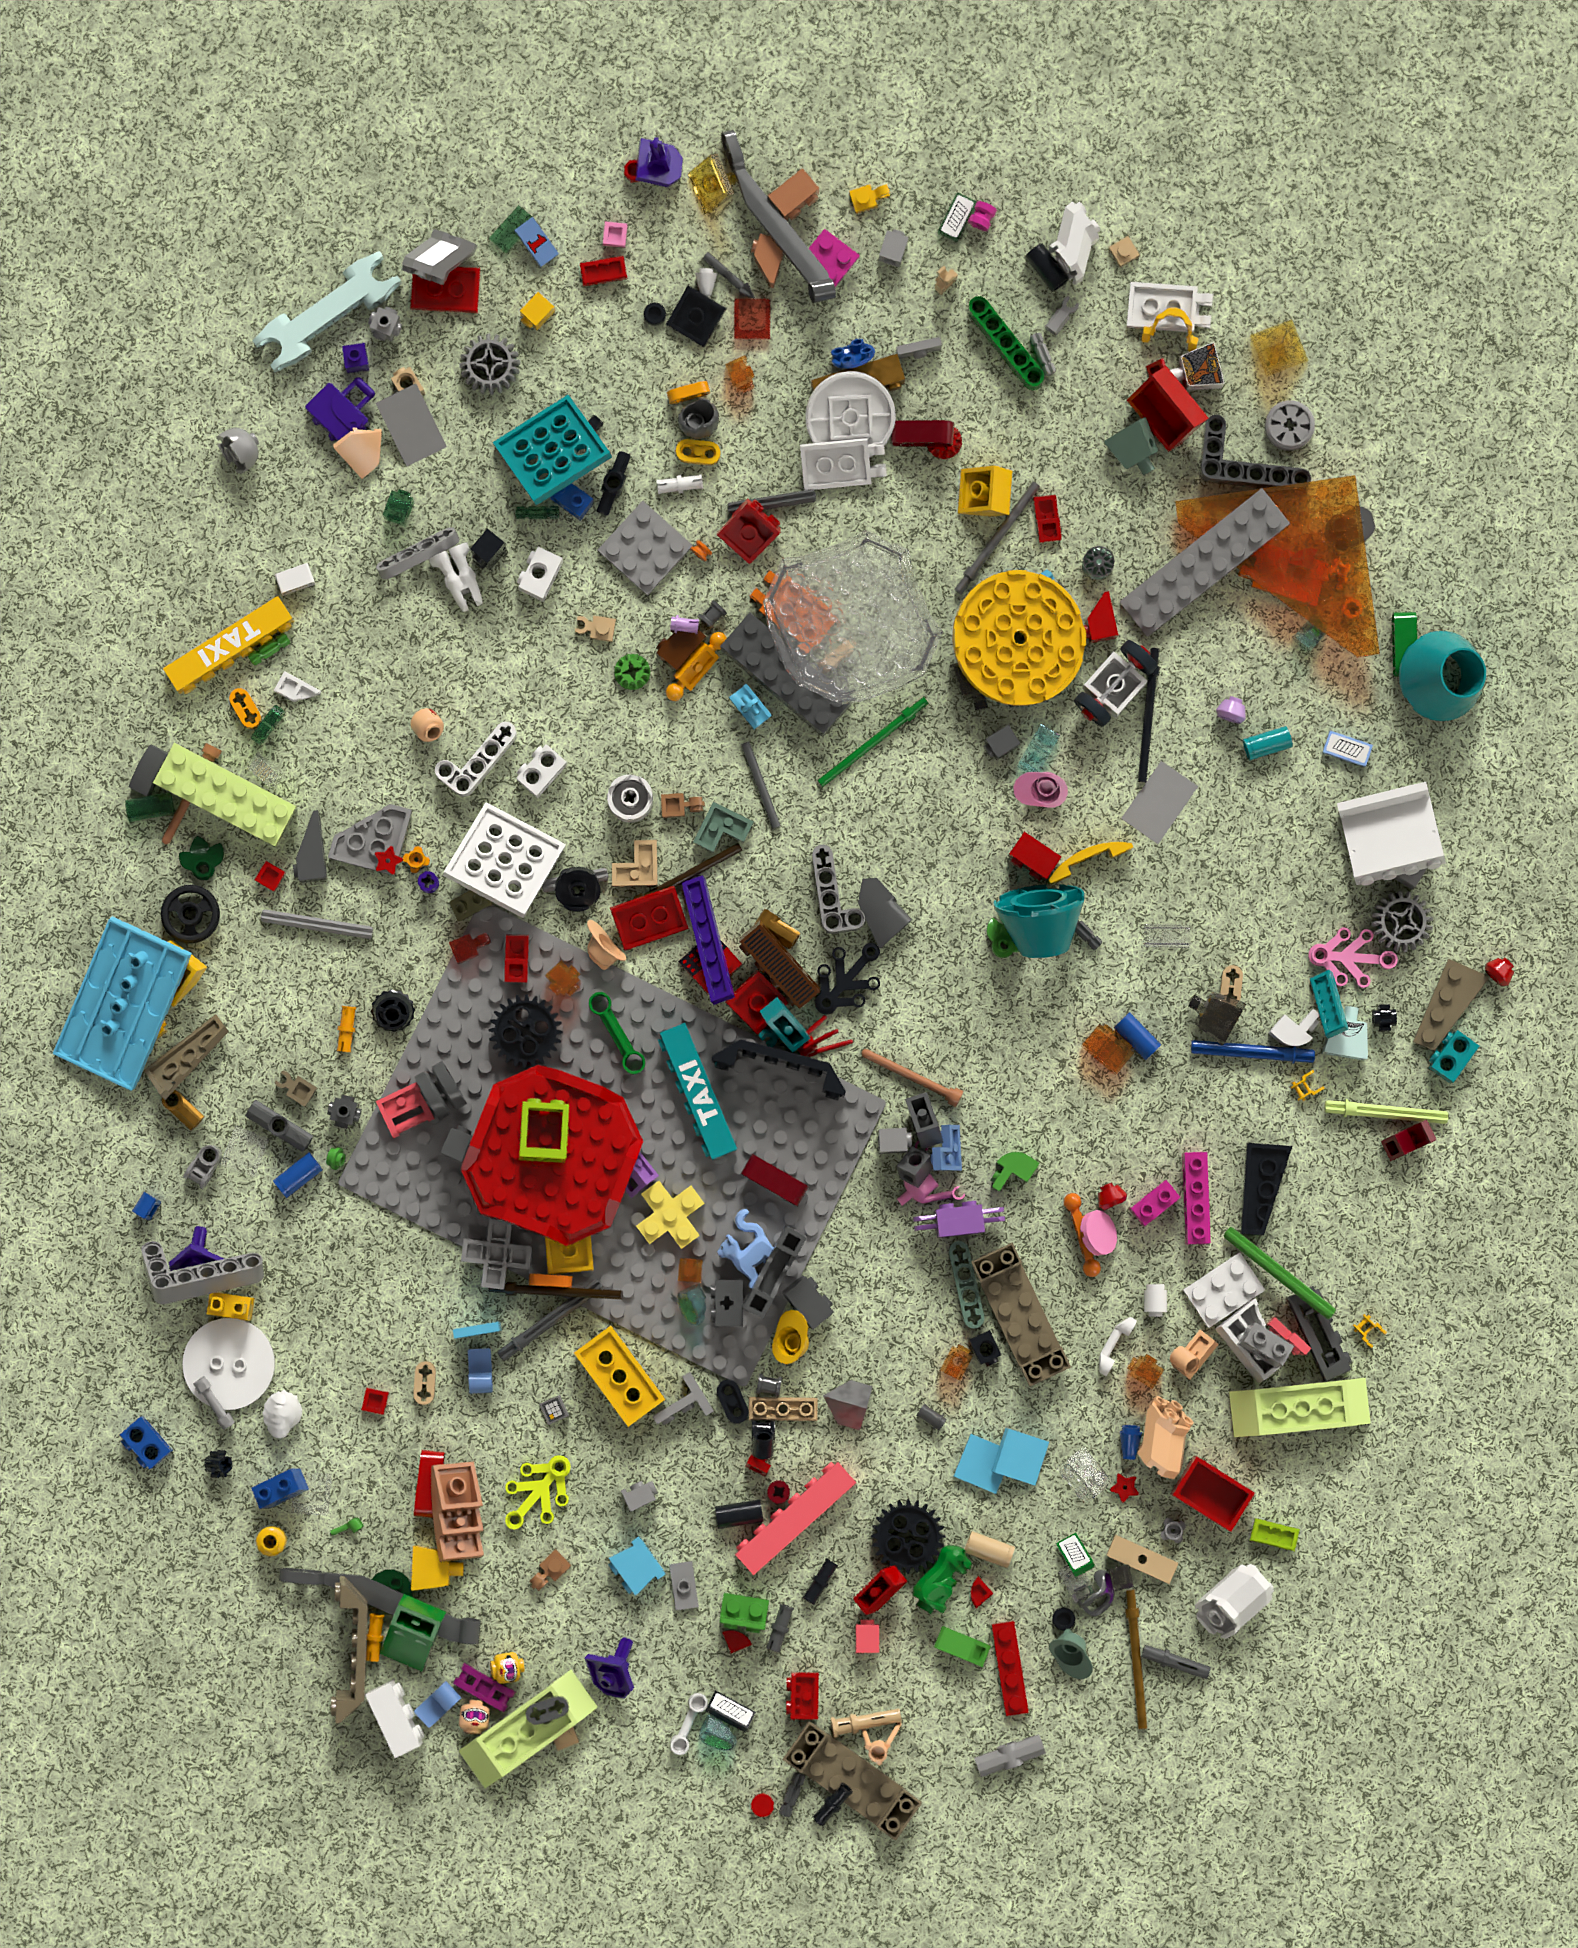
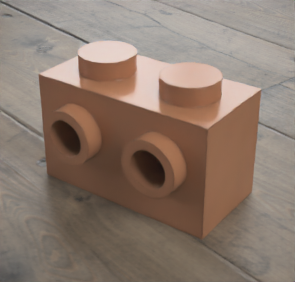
[768,168,820,220]

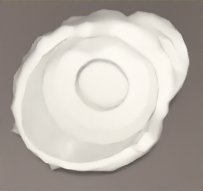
[263,1390,302,1438]

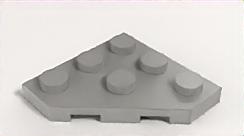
[328,804,412,876]

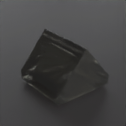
[1109,1564,1134,1592]

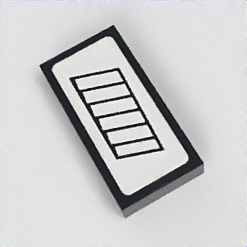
[705,1690,756,1733]

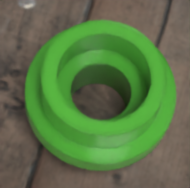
[326,1147,346,1170]

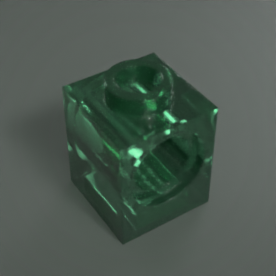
[382,489,414,526]

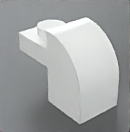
[1268,1009,1320,1047]

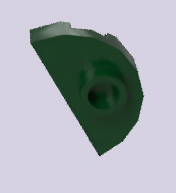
[372,1569,413,1597]

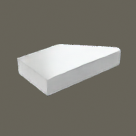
[273,671,321,702]

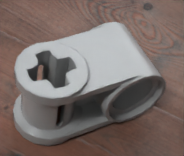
[183,1145,222,1190]

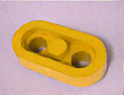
[676,439,721,465]

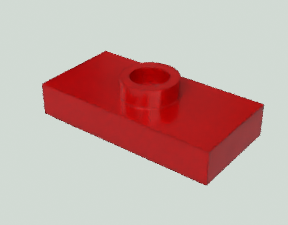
[579,256,628,287]

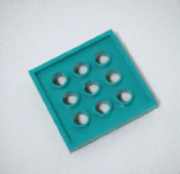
[493,394,612,506]

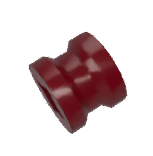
[767,1480,790,1503]

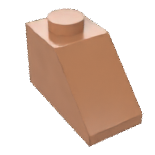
[751,234,784,288]

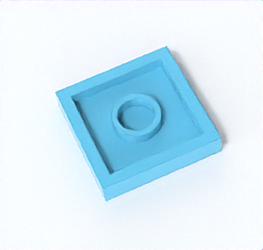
[452,1322,502,1339]
[992,1427,1049,1485]
[954,1434,1004,1494]

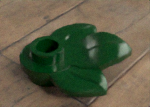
[179,836,224,881]

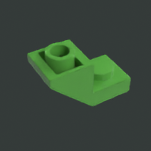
[934,1626,991,1667]

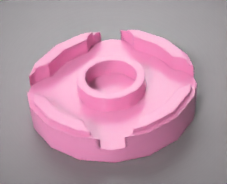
[1080,1210,1117,1256]

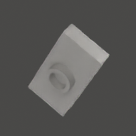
[896,337,942,359]
[669,1561,699,1610]

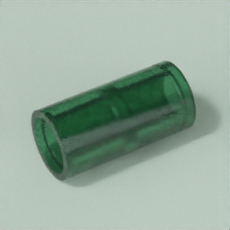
[125,792,175,822]

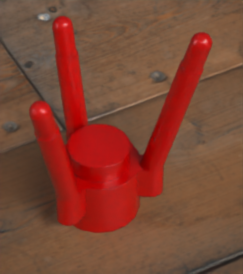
[798,1015,853,1057]

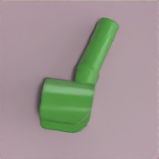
[330,1517,364,1536]

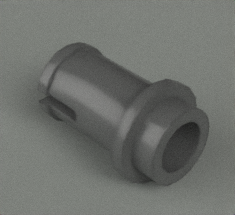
[916,1403,947,1430]

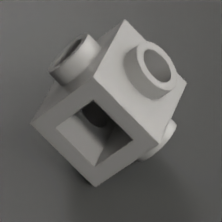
[368,307,402,342]

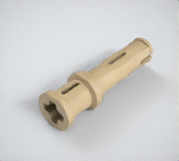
[830,1708,902,1738]

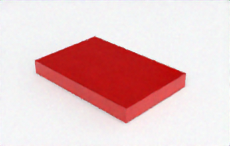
[410,267,481,313]
[610,886,689,951]

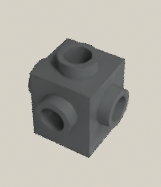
[327,1095,362,1129]

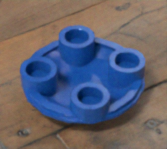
[831,338,875,369]

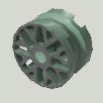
[1082,546,1115,580]

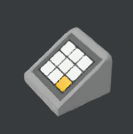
[539,1395,569,1425]

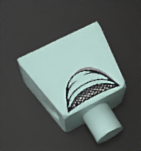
[1322,1006,1368,1061]

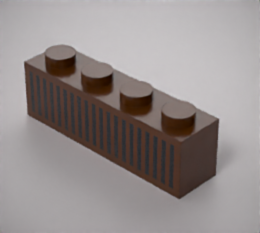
[739,920,820,1009]

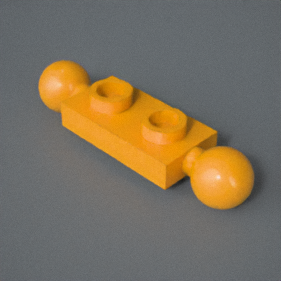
[666,632,727,701]

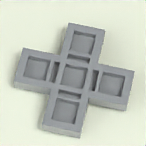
[461,1218,532,1290]

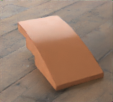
[431,1462,484,1562]

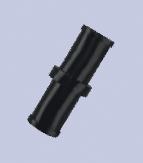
[802,1558,838,1605]
[813,1783,853,1826]

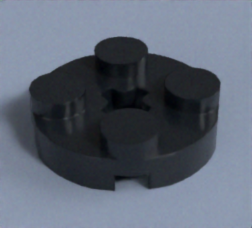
[555,867,601,912]

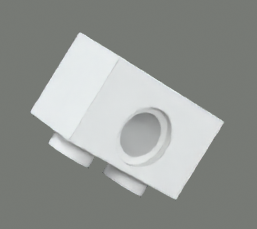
[517,547,563,602]

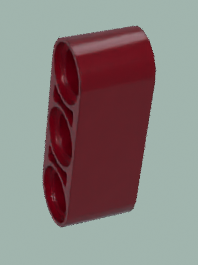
[891,420,954,447]
[740,1154,809,1207]

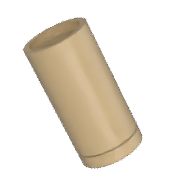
[965,1531,1015,1568]

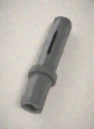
[1141,1644,1211,1680]

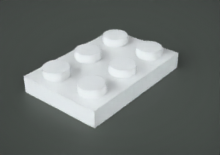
[1183,1252,1265,1328]

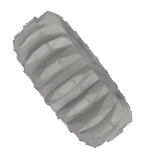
[459,334,520,395]
[1371,891,1433,952]

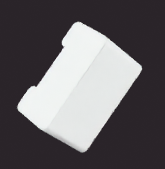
[275,563,316,596]

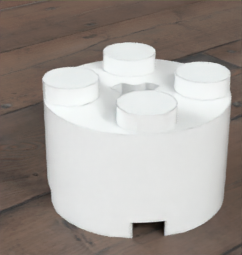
[607,775,653,823]

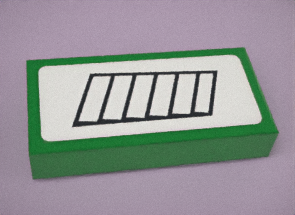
[1056,1533,1096,1578]

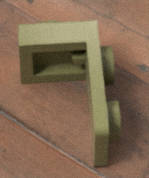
[450,880,497,922]

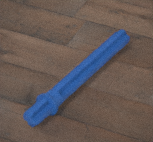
[1191,1040,1315,1064]

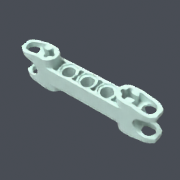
[252,251,402,372]

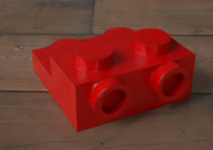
[717,498,781,565]

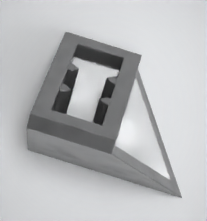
[823,1380,873,1430]

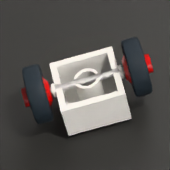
[1074,640,1158,727]

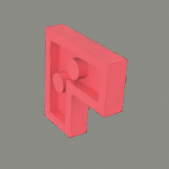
[1267,1317,1312,1356]

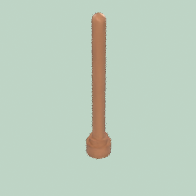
[162,743,222,844]
[861,1049,964,1107]

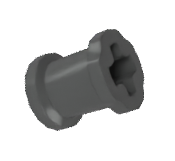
[697,600,727,630]
[756,1373,782,1397]

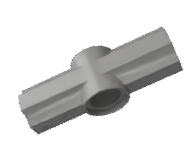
[974,1734,1046,1777]

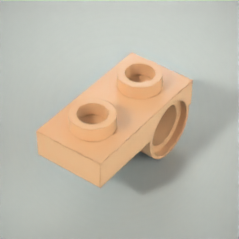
[1170,1330,1219,1380]

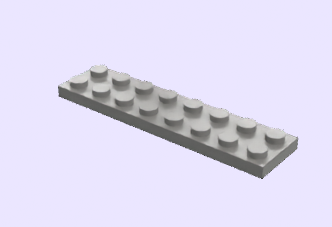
[1120,488,1290,637]

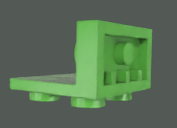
[719,1592,769,1633]

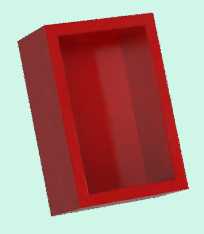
[1127,366,1209,452]
[1170,1455,1255,1532]

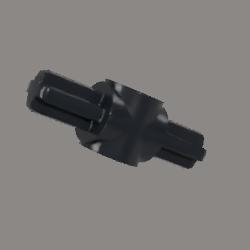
[597,451,631,516]

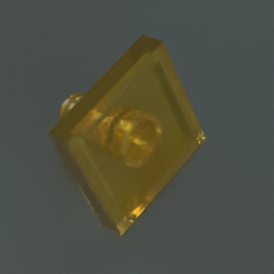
[688,153,736,214]

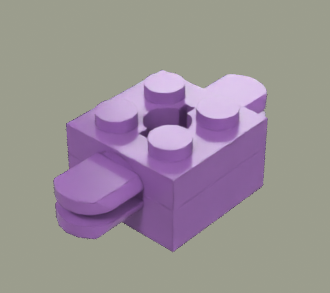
[913,1201,1005,1238]

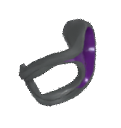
[1077,1570,1115,1617]

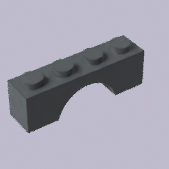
[742,1225,807,1319]

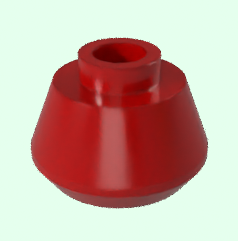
[1485,957,1514,987]
[1098,1182,1127,1210]

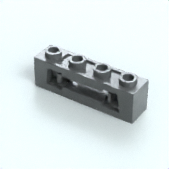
[1286,1286,1352,1381]

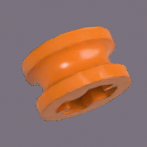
[690,540,712,562]

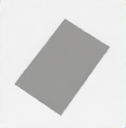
[376,383,447,466]
[1121,761,1198,844]

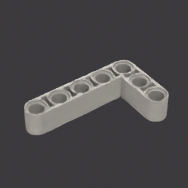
[141,1241,264,1304]

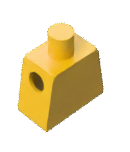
[411,1545,464,1590]

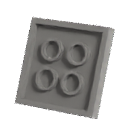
[597,501,693,596]

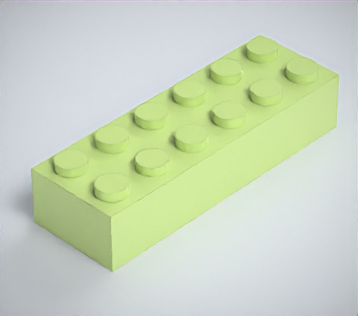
[153,743,297,847]

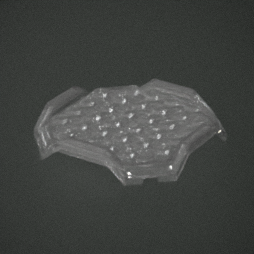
[763,530,943,704]

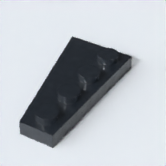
[1240,1143,1293,1236]

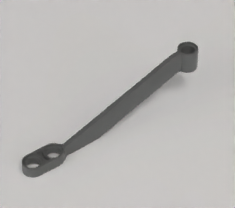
[721,130,836,303]
[279,1568,481,1645]

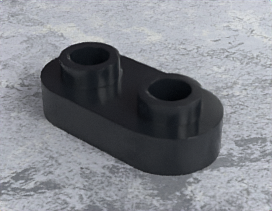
[717,1379,748,1424]

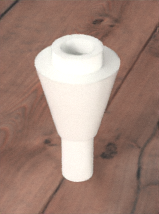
[695,268,717,298]

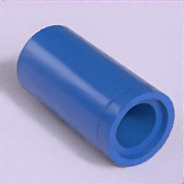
[1114,1012,1162,1060]
[273,1152,323,1198]

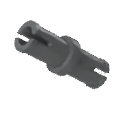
[766,1604,794,1652]

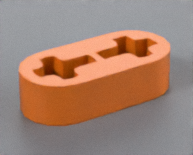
[529,1274,573,1288]

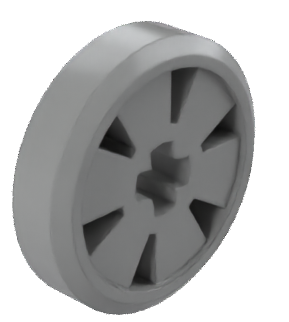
[1264,400,1315,451]

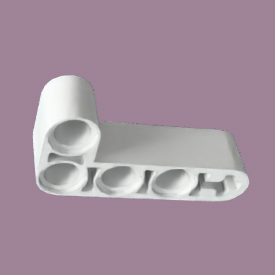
[435,722,517,797]

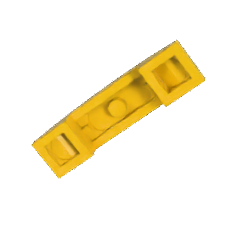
[1047,842,1134,886]

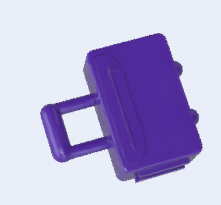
[305,377,375,441]

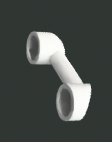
[1099,1317,1137,1376]
[670,1693,708,1755]

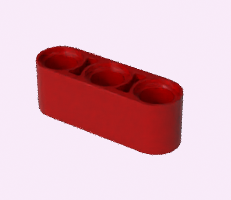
[414,1450,445,1518]

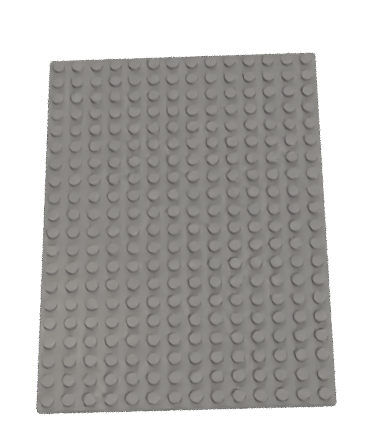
[339,906,886,1386]

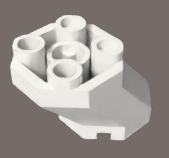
[1049,202,1100,285]
[1195,1564,1274,1639]

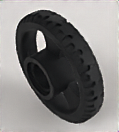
[161,885,220,944]

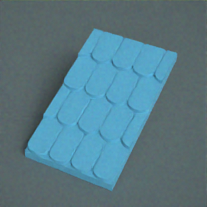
[52,916,192,1091]

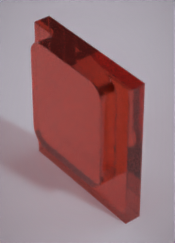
[734,299,770,339]

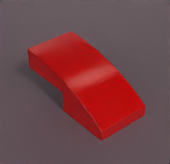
[1033,494,1062,543]
[505,934,529,982]

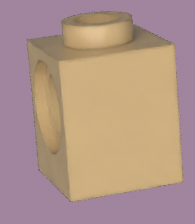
[391,367,425,396]

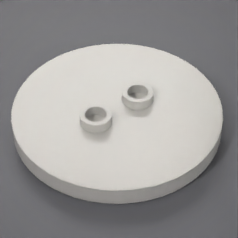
[805,371,896,458]
[182,1318,275,1410]

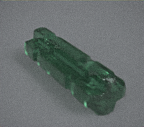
[516,506,560,519]

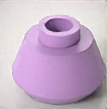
[1216,696,1246,724]

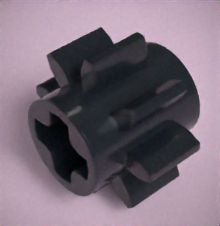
[1372,1004,1397,1032]
[204,1450,232,1478]

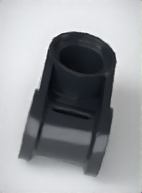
[752,1420,775,1460]

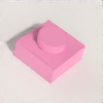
[603,222,628,248]

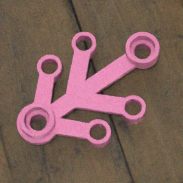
[1308,927,1398,988]

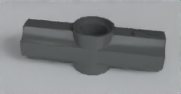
[245,1099,314,1153]

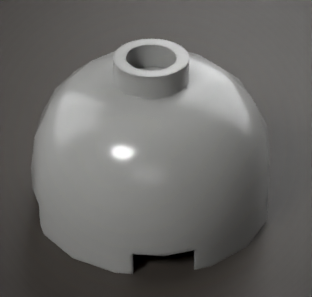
[216,427,259,474]

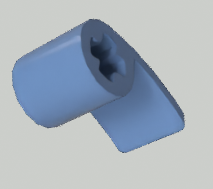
[468,1348,493,1394]
[414,1681,461,1728]

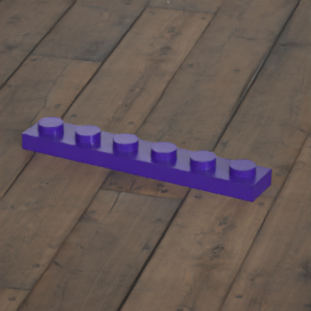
[682,875,735,1005]

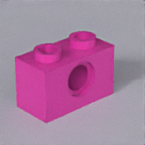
[1129,1180,1181,1227]

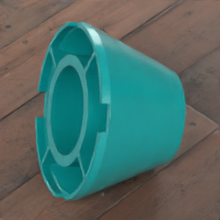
[1399,631,1486,721]
[994,884,1085,958]

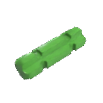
[248,633,290,665]

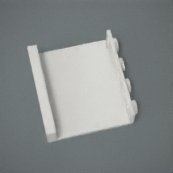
[1337,782,1446,886]

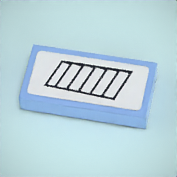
[1322,731,1373,767]

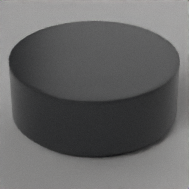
[644,302,666,326]
[1052,1607,1075,1631]

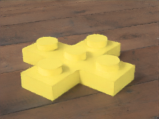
[636,1181,705,1249]

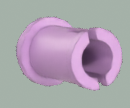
[670,615,699,634]

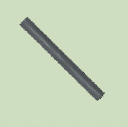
[741,742,781,829]

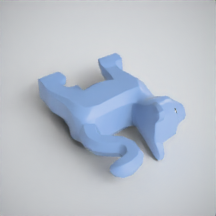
[717,1209,773,1289]

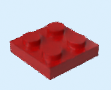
[725,970,788,1035]

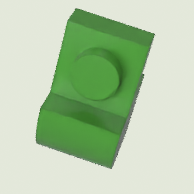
[990,1152,1040,1192]

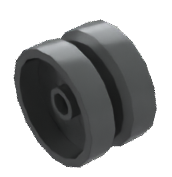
[414,1061,467,1120]

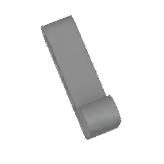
[812,845,865,934]

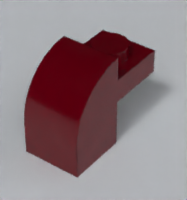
[1381,1119,1437,1162]

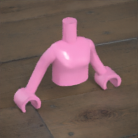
[897,1141,965,1206]

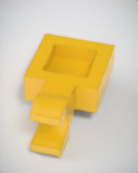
[849,184,890,214]

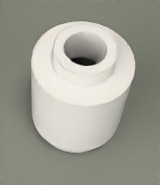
[1144,1284,1167,1317]

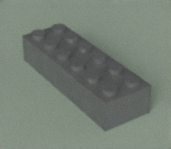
[720,612,853,737]

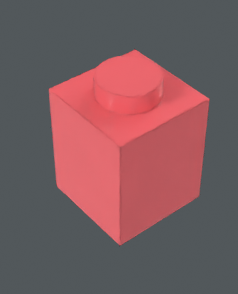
[856,1619,879,1653]

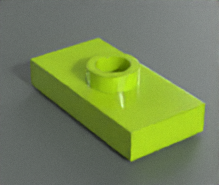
[1249,1518,1300,1552]

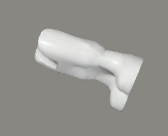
[428,543,483,612]

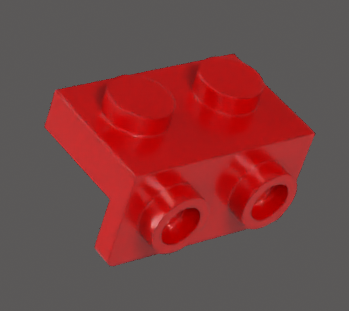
[786,1672,819,1720]

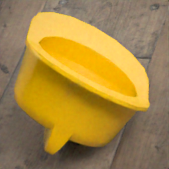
[772,1310,809,1364]

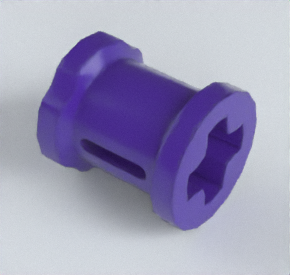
[418,871,439,893]

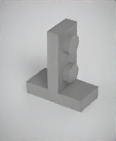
[652,1372,714,1426]

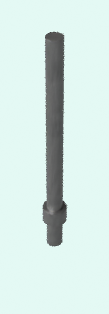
[954,482,1040,594]

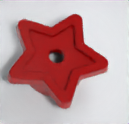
[375,846,404,875]
[1110,1473,1139,1503]

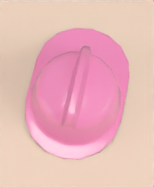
[1013,772,1068,808]

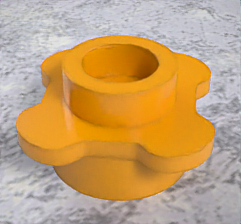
[403,846,430,873]

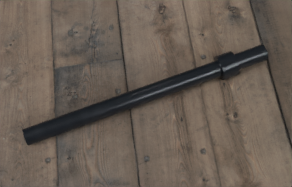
[1138,648,1160,783]

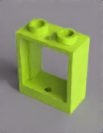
[519,1098,569,1163]

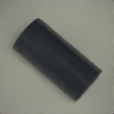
[1025,243,1070,292]
[715,1499,763,1529]

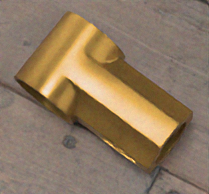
[753,909,801,950]
[161,1090,205,1131]

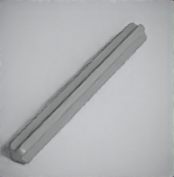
[261,909,373,939]

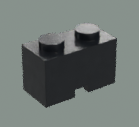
[470,528,507,571]

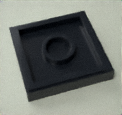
[666,285,727,347]

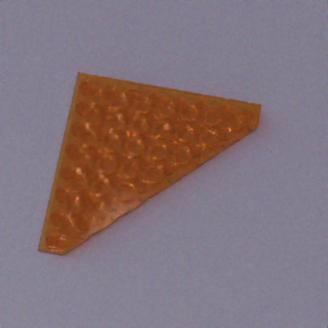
[1175,475,1380,658]

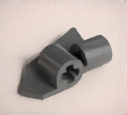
[858,878,913,948]

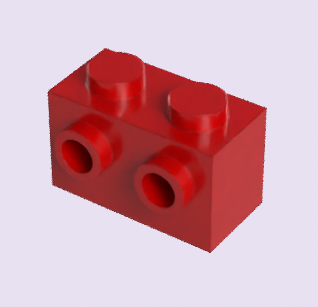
[1008,831,1062,882]

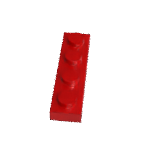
[991,1621,1029,1716]

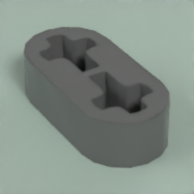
[526,1696,569,1725]

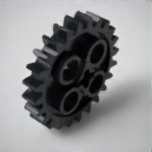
[489,994,563,1069]
[871,1499,945,1574]

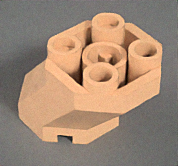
[1137,1396,1194,1479]

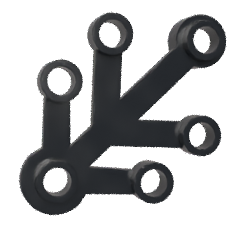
[815,943,880,1015]

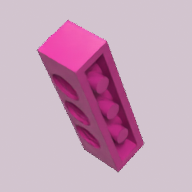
[1182,1152,1211,1245]

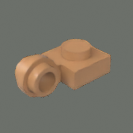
[661,793,705,818]
[529,1549,572,1591]

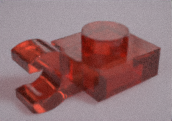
[449,933,492,964]

